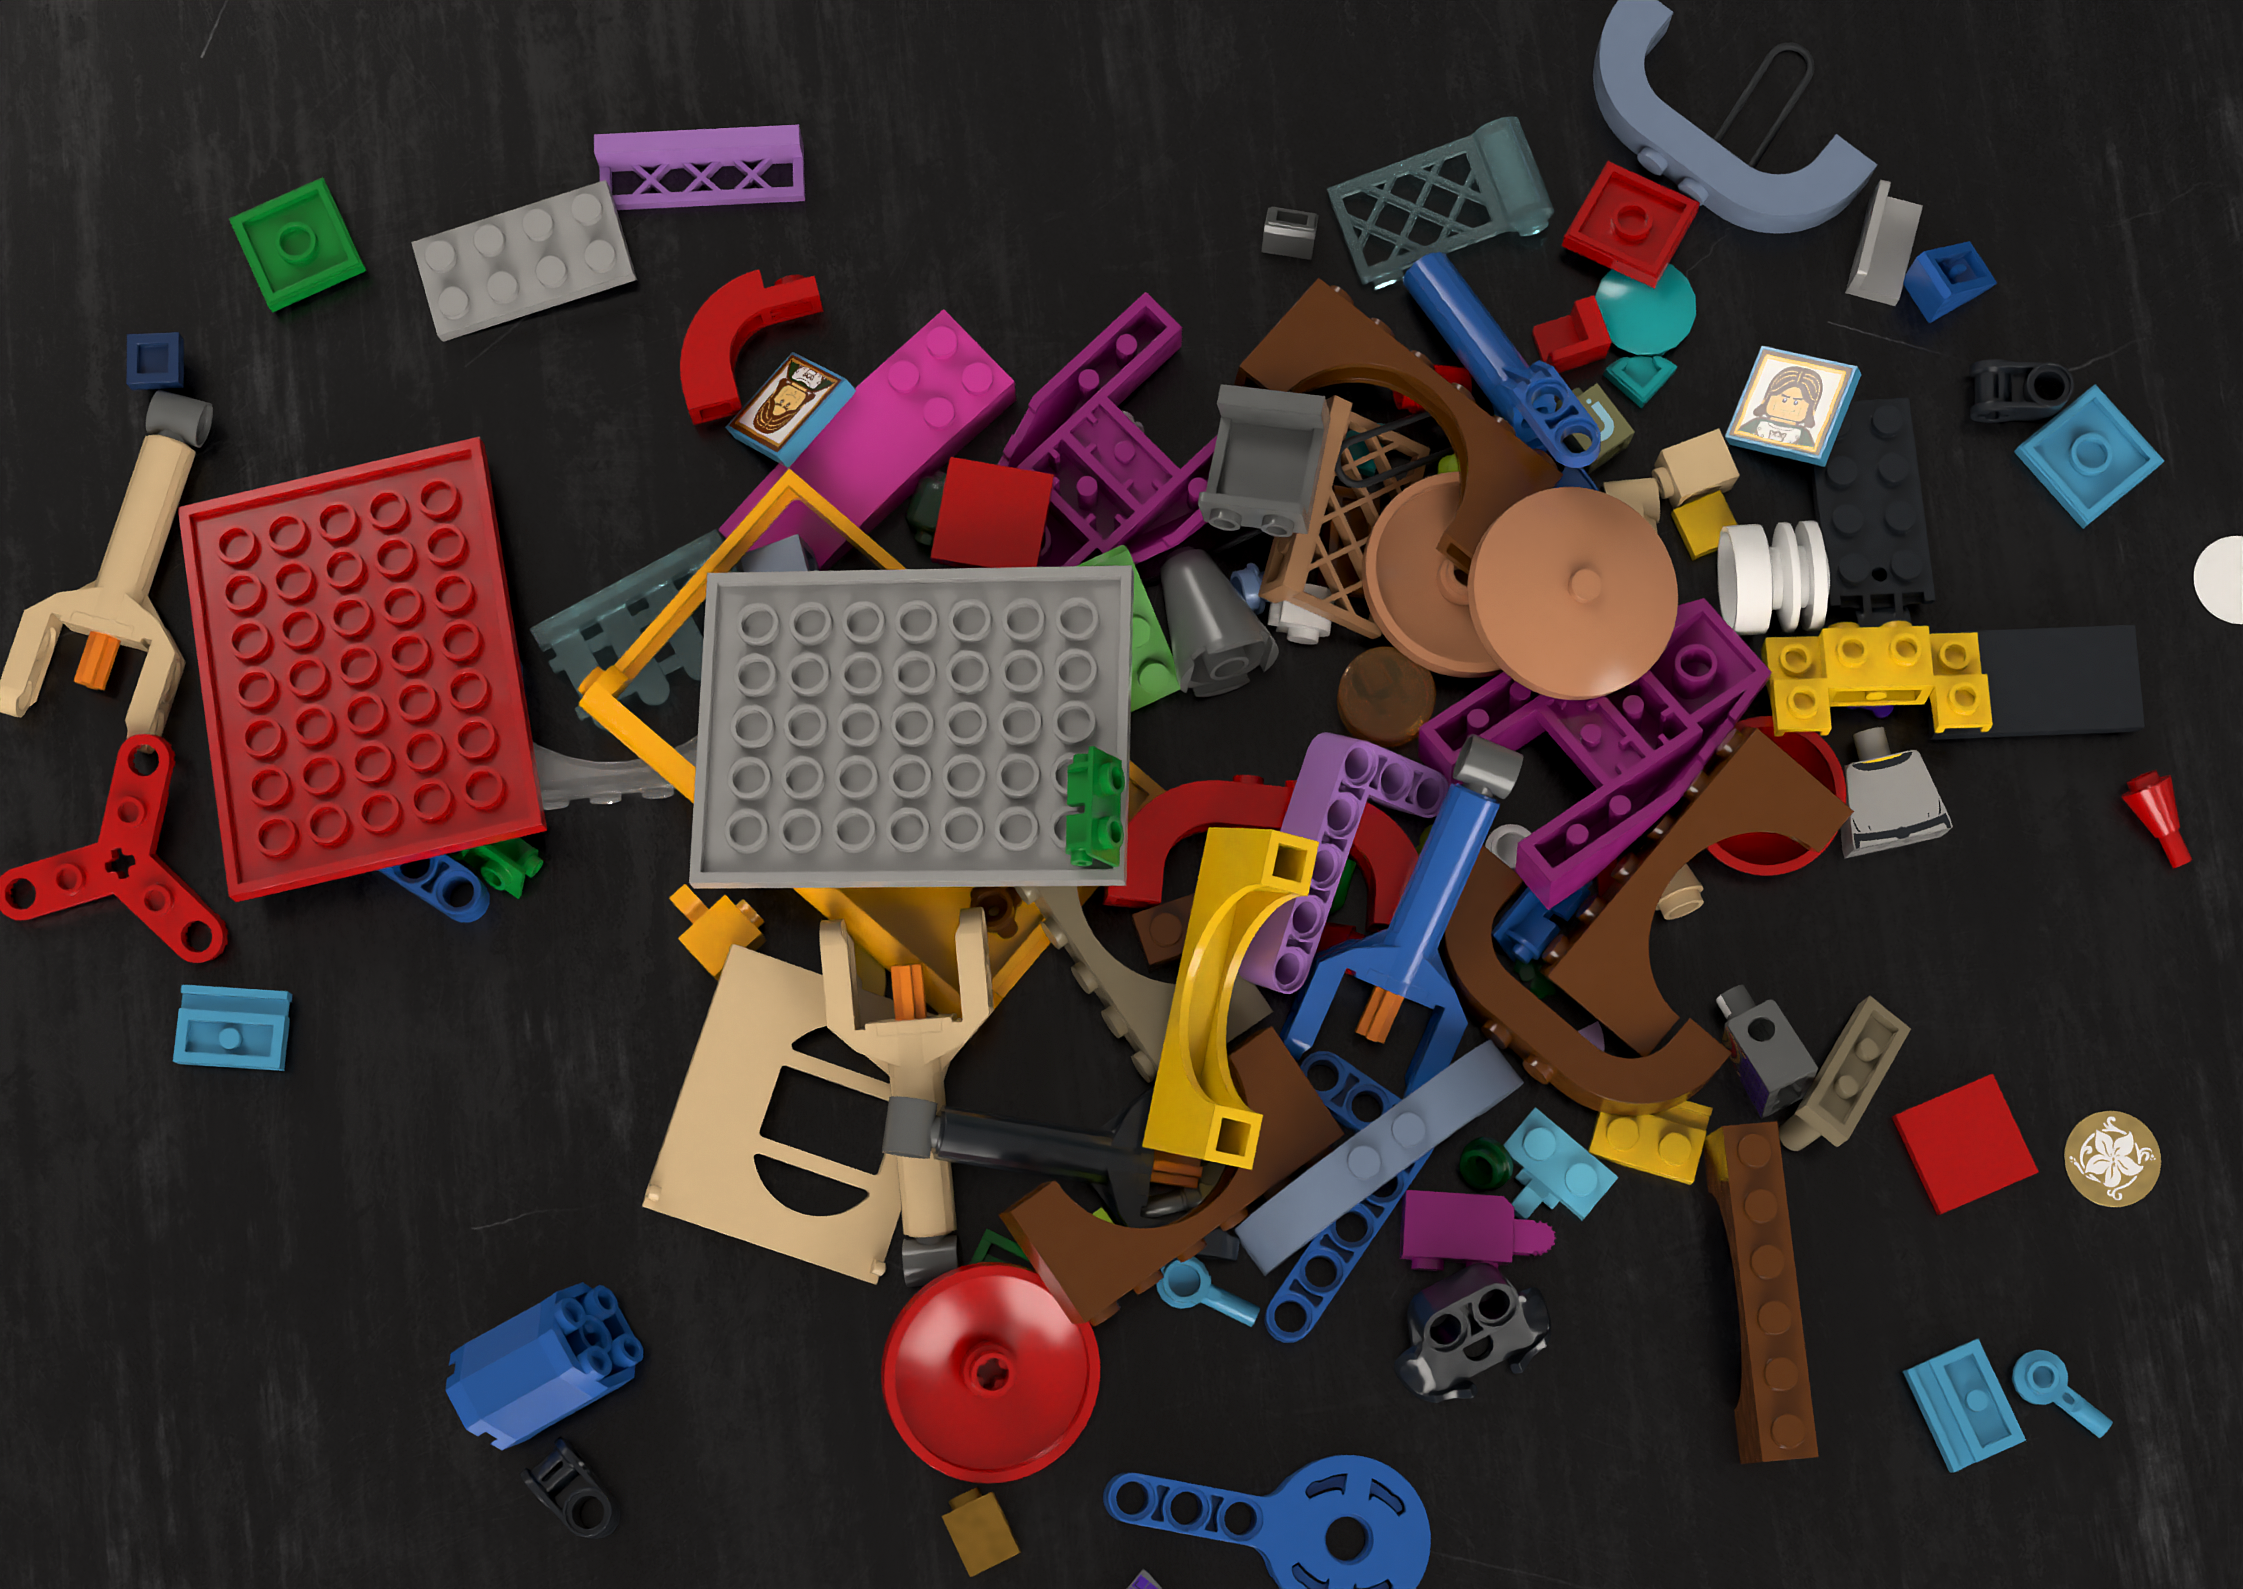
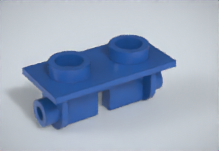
[1491,881,1593,965]

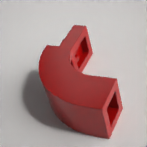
[680,269,823,425]

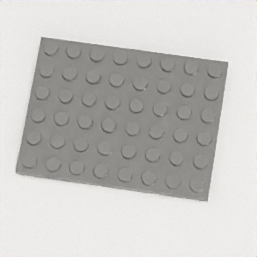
[689,565,1134,889]

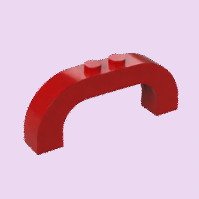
[1103,775,1419,932]

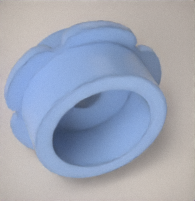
[1230,563,1270,615]

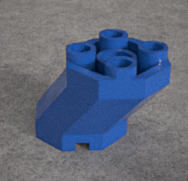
[445,1282,643,1450]

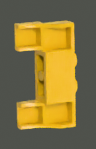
[1761,621,1993,737]

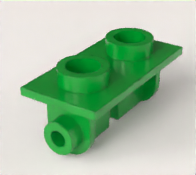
[1065,746,1125,867]
[447,837,543,899]

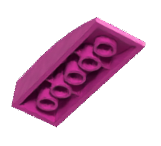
[718,309,1016,571]

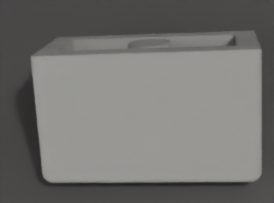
[1845,179,1923,306]

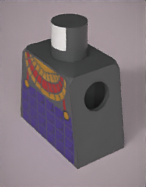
[1716,985,1818,1119]

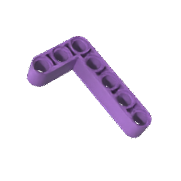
[1238,732,1449,994]

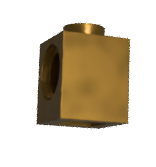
[942,1487,1022,1577]

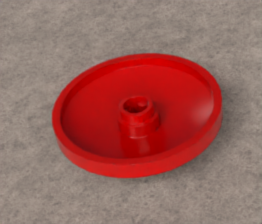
[881,1262,1100,1484]

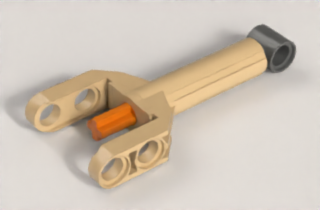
[0,389,213,754]
[820,907,994,1287]

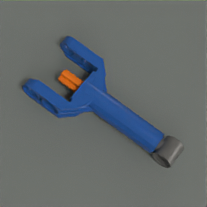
[1279,734,1523,1099]

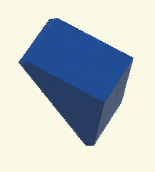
[1903,241,1997,323]

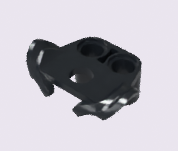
[1394,1263,1551,1403]

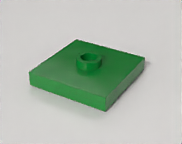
[229,177,366,313]

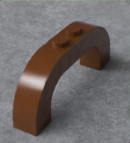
[1438,845,1732,1116]

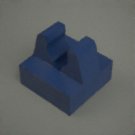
[126,332,184,390]

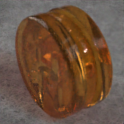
[1337,646,1436,749]

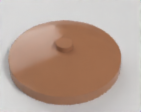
[1362,472,1504,678]
[1468,487,1678,700]

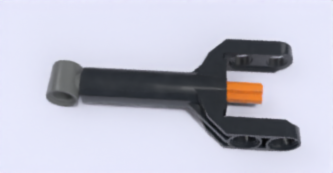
[882,1086,1240,1261]

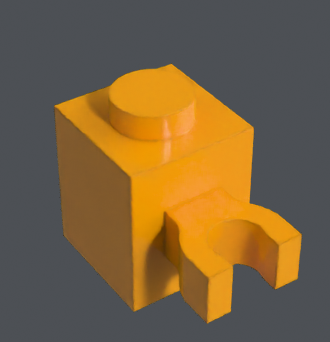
[669,884,767,982]

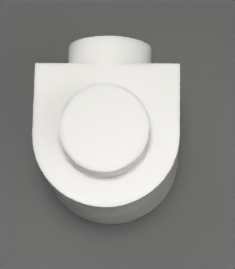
[1267,584,1335,644]

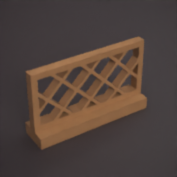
[1258,395,1430,639]

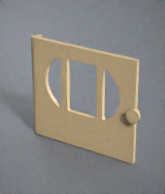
[642,944,950,1285]

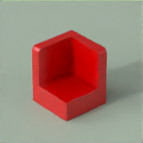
[1532,295,1612,373]

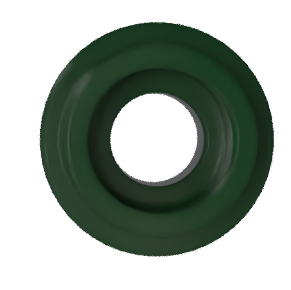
[1460,1137,1513,1190]

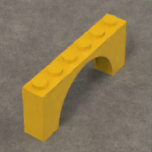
[1142,827,1319,1170]

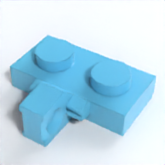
[1503,1107,1618,1220]

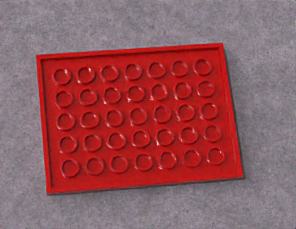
[178,437,547,902]

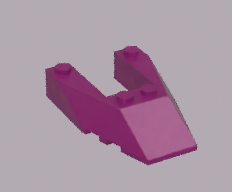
[998,292,1217,567]
[1418,598,1772,910]

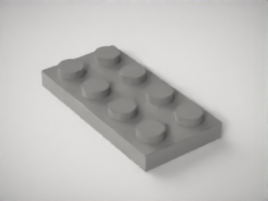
[411,180,637,342]

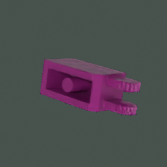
[1399,1190,1556,1271]

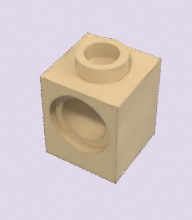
[1652,429,1740,510]

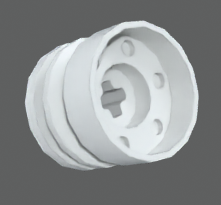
[1717,521,1830,635]

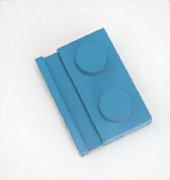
[173,985,293,1071]
[1903,1339,2026,1473]

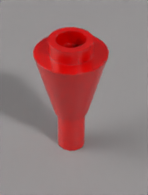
[2121,770,2192,868]

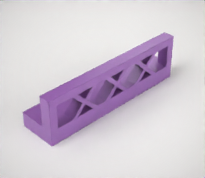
[594,125,805,210]

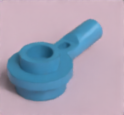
[1156,1257,1260,1327]
[2012,1350,2113,1438]

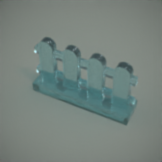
[530,529,739,731]

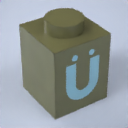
[1556,383,1635,474]

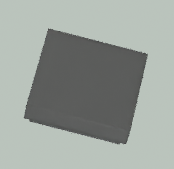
[1261,207,1319,260]

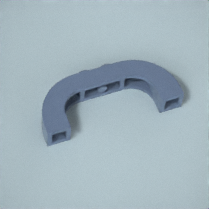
[1593,0,1877,234]
[1233,1039,1524,1276]

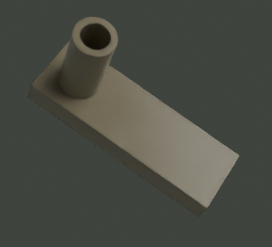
[1779,996,1911,1151]

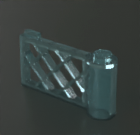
[1327,116,1555,289]

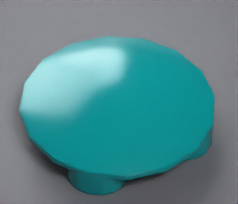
[1595,264,1696,357]

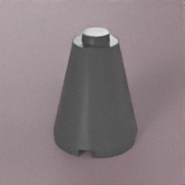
[1160,546,1279,697]

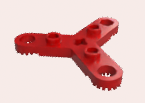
[0,734,229,963]

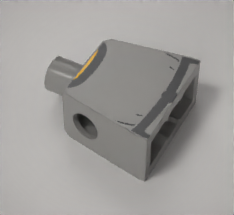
[1840,727,1953,859]

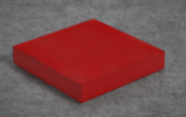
[1562,161,1700,289]
[931,457,1054,568]
[1892,1074,2039,1216]

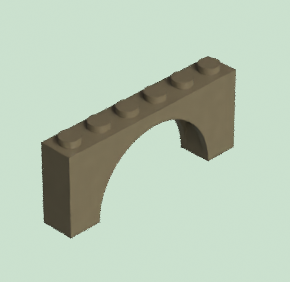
[1014,886,1273,1083]

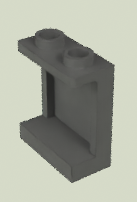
[1198,384,1331,537]

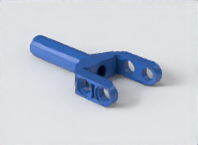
[1403,252,1601,491]

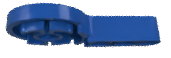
[1103,1455,1431,1589]

